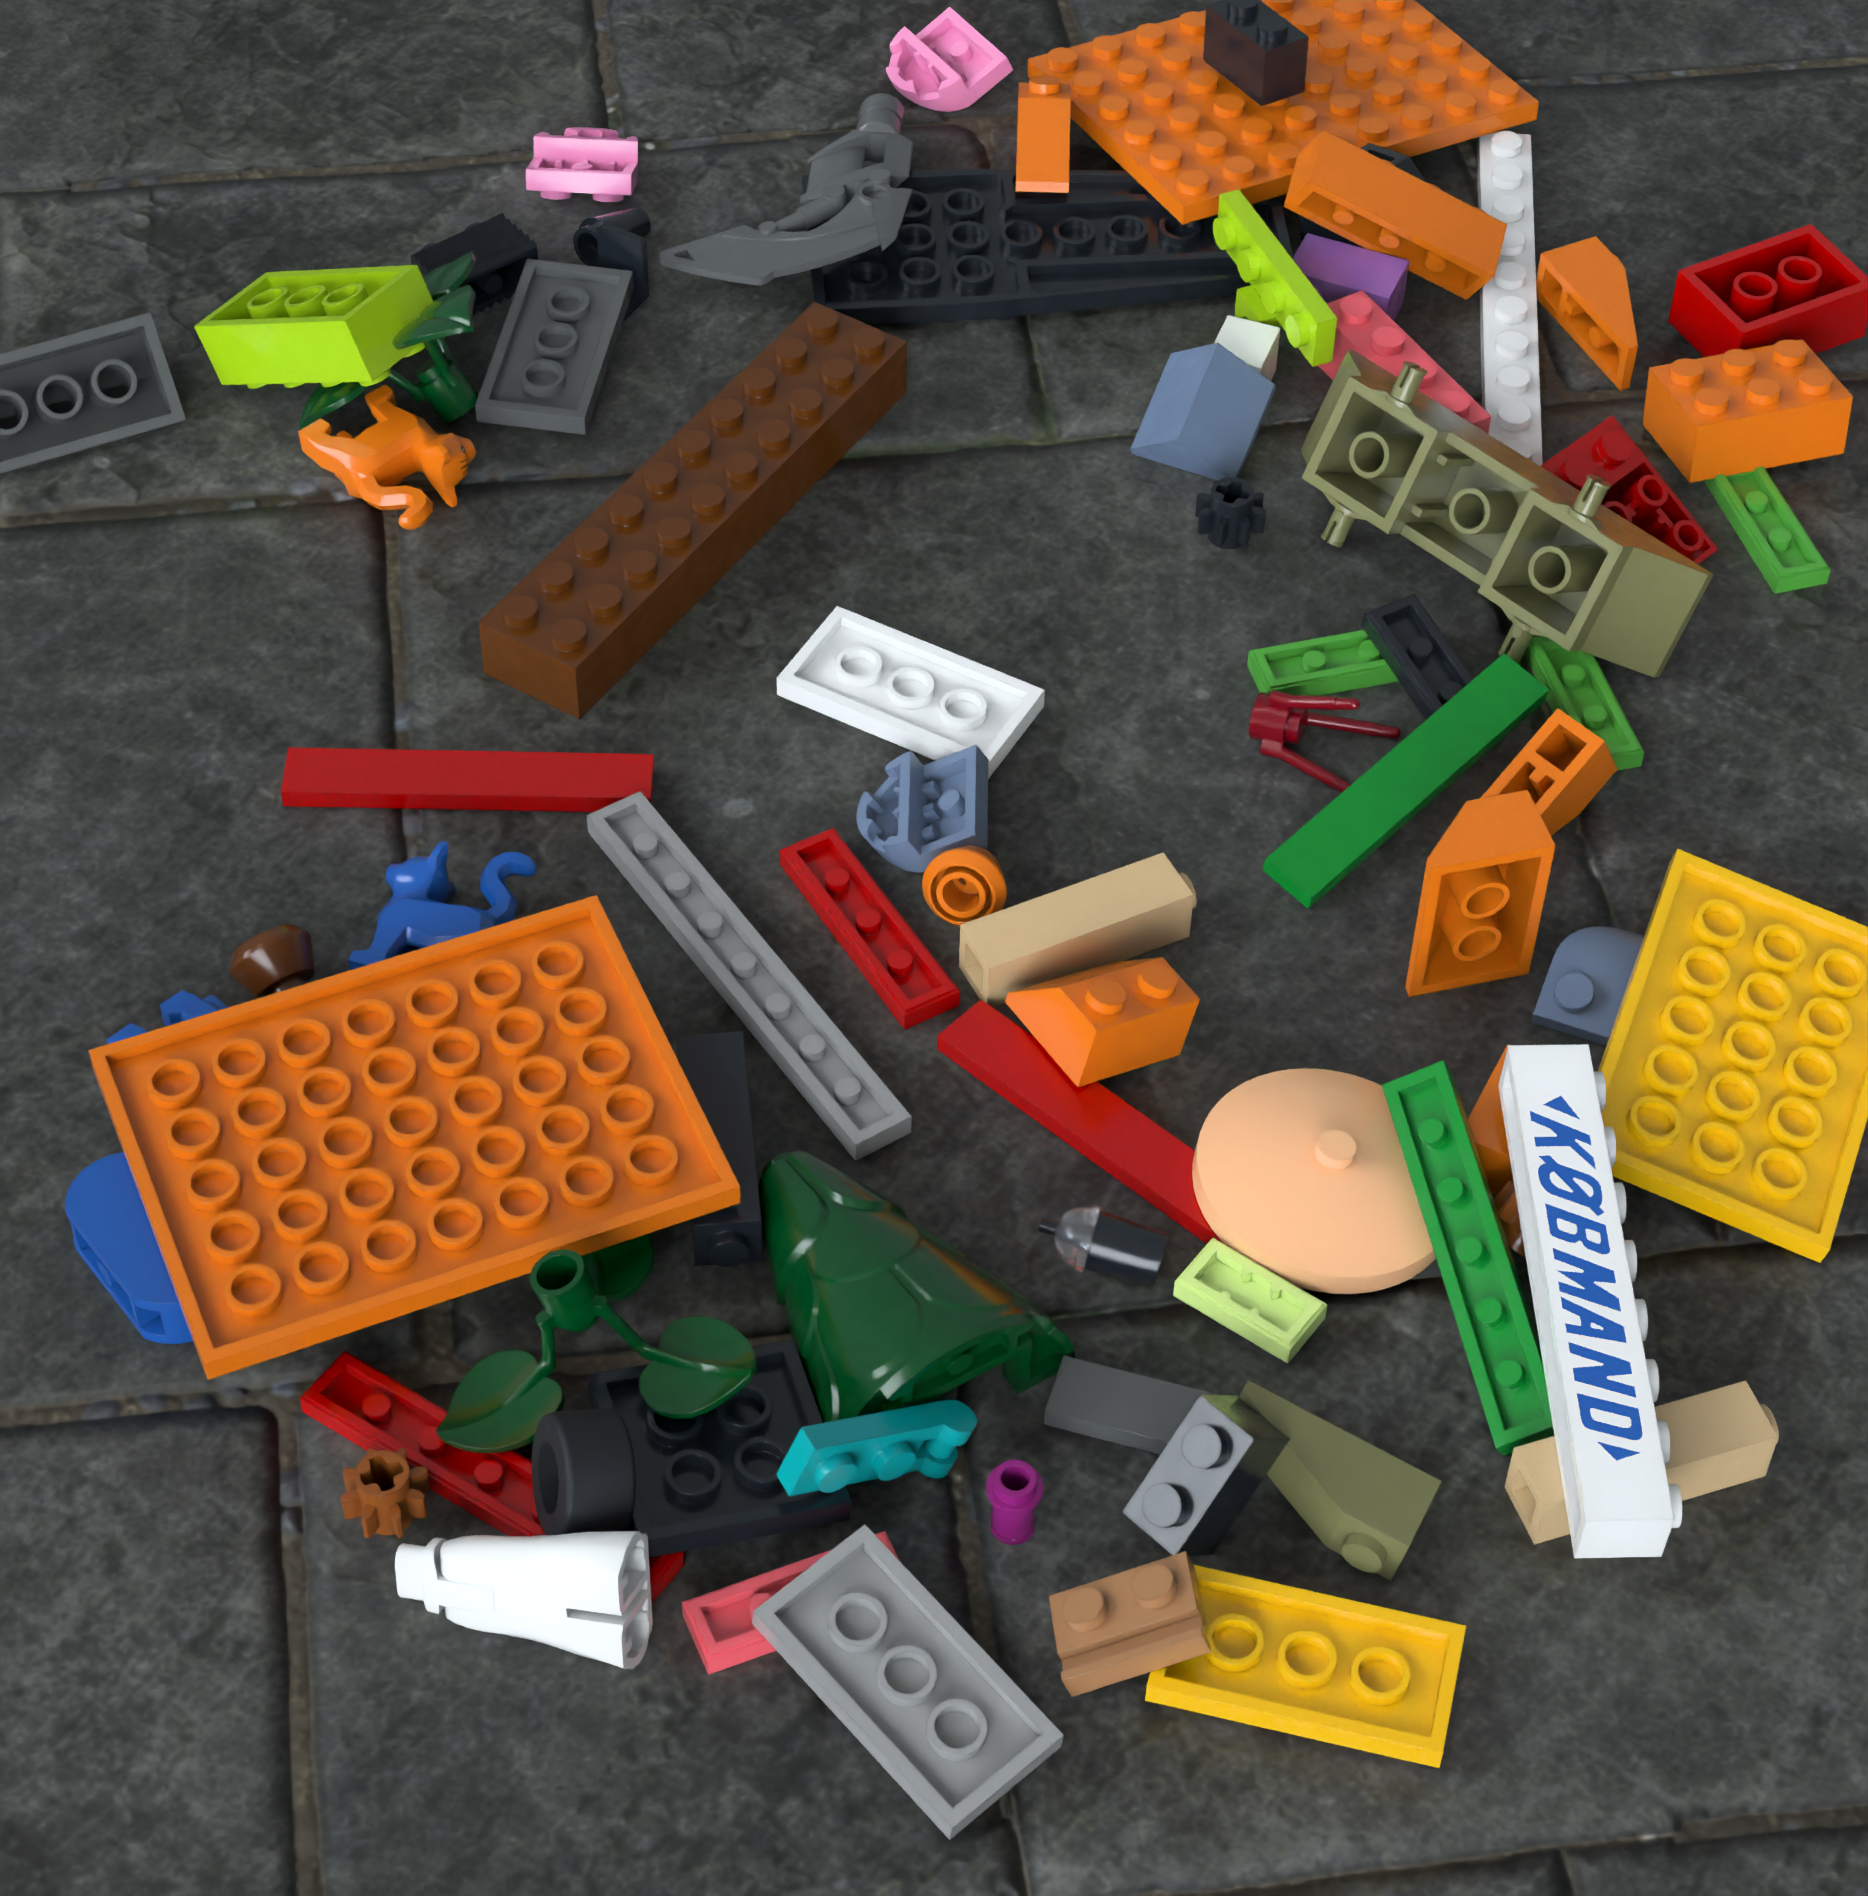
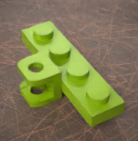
[1213,189,1337,367]

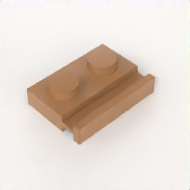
[1049,1551,1211,1697]

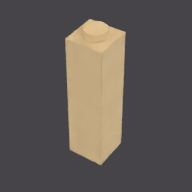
[959,852,1197,1008]
[1505,1381,1779,1545]

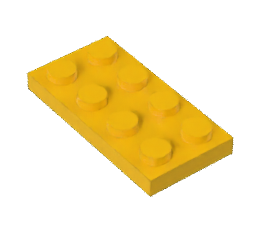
[1145,1565,1466,1768]

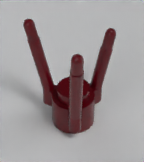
[1249,690,1401,793]

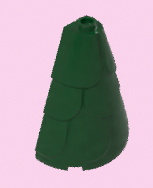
[758,1151,1075,1423]

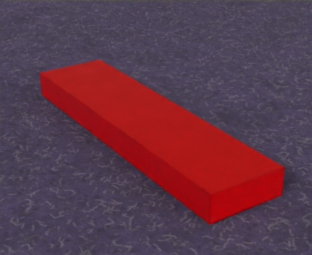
[779,827,960,1030]

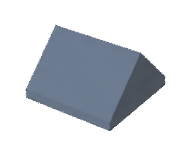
[1130,343,1276,480]

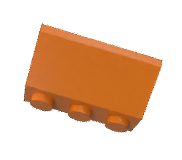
[1405,790,1556,997]

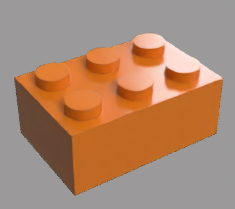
[1643,339,1853,483]

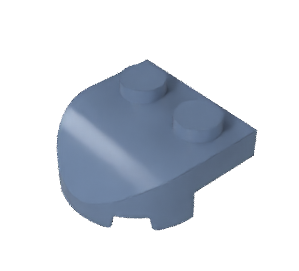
[856,745,989,873]
[1533,926,1644,1046]

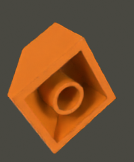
[1005,957,1200,1087]

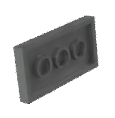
[475,259,634,435]

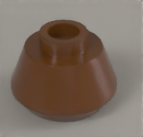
[229,924,315,999]

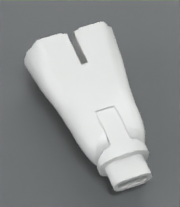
[395,1531,653,1670]

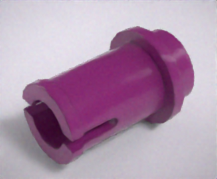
[986,1460,1044,1545]

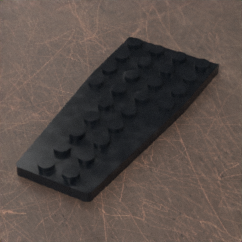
[802,169,1294,325]

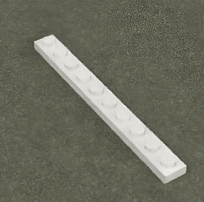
[1477,131,1543,466]

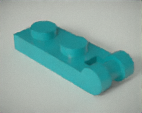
[776,1400,977,1496]

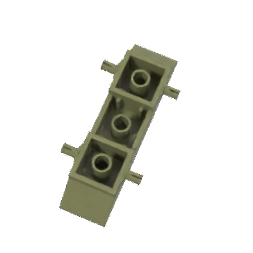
[1300,350,1714,678]

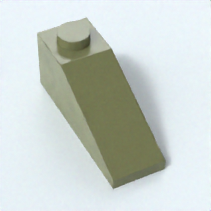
[1240,1380,1442,1581]

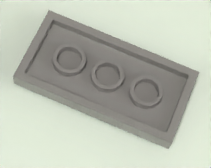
[752,1524,1064,1840]

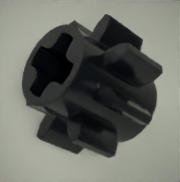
[1195,477,1266,549]

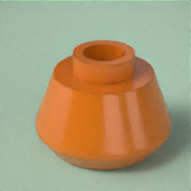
[922,845,1007,927]

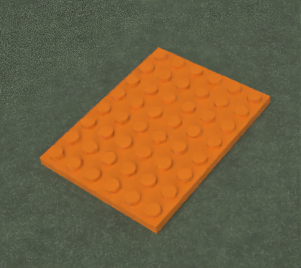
[1027,0,1539,225]
[88,895,741,1380]

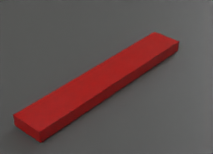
[281,747,655,812]
[937,1000,1224,1244]
[300,1350,684,1604]

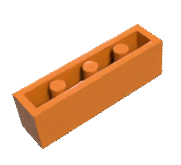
[1283,130,1507,300]

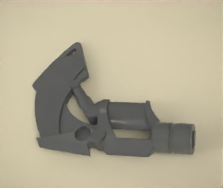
[658,93,914,286]

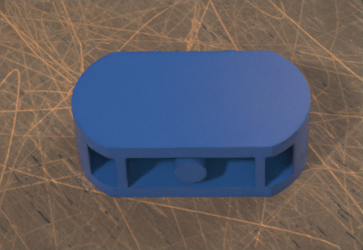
[65,1152,193,1344]

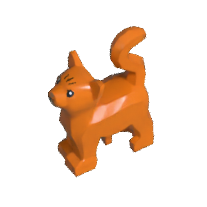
[298,385,476,530]

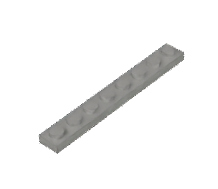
[587,791,912,1161]

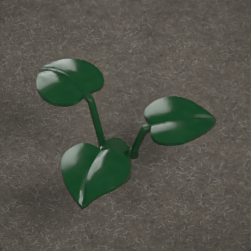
[299,251,479,430]
[436,1234,757,1453]

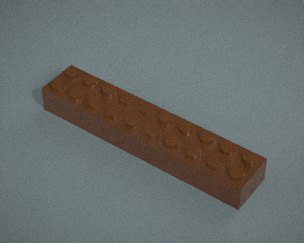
[478,302,907,720]

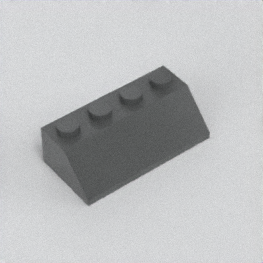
[0,312,186,475]

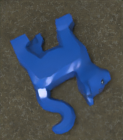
[348,841,537,970]

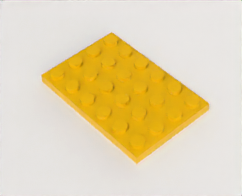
[1598,849,1868,1263]

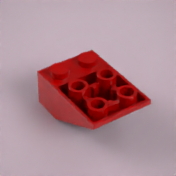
[1540,415,1718,564]

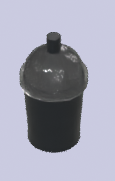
[1039,1204,1169,1286]

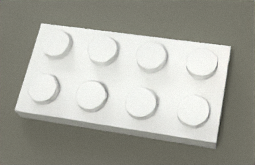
[777,606,1045,779]

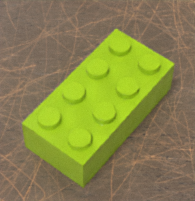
[194,265,433,389]

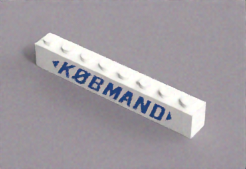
[1498,1044,1682,1558]

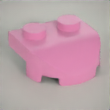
[886,7,1013,112]
[526,127,638,202]

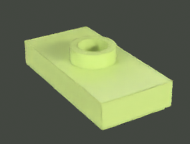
[1173,1238,1328,1364]

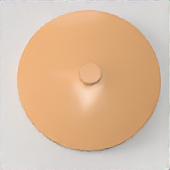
[1192,1068,1436,1294]

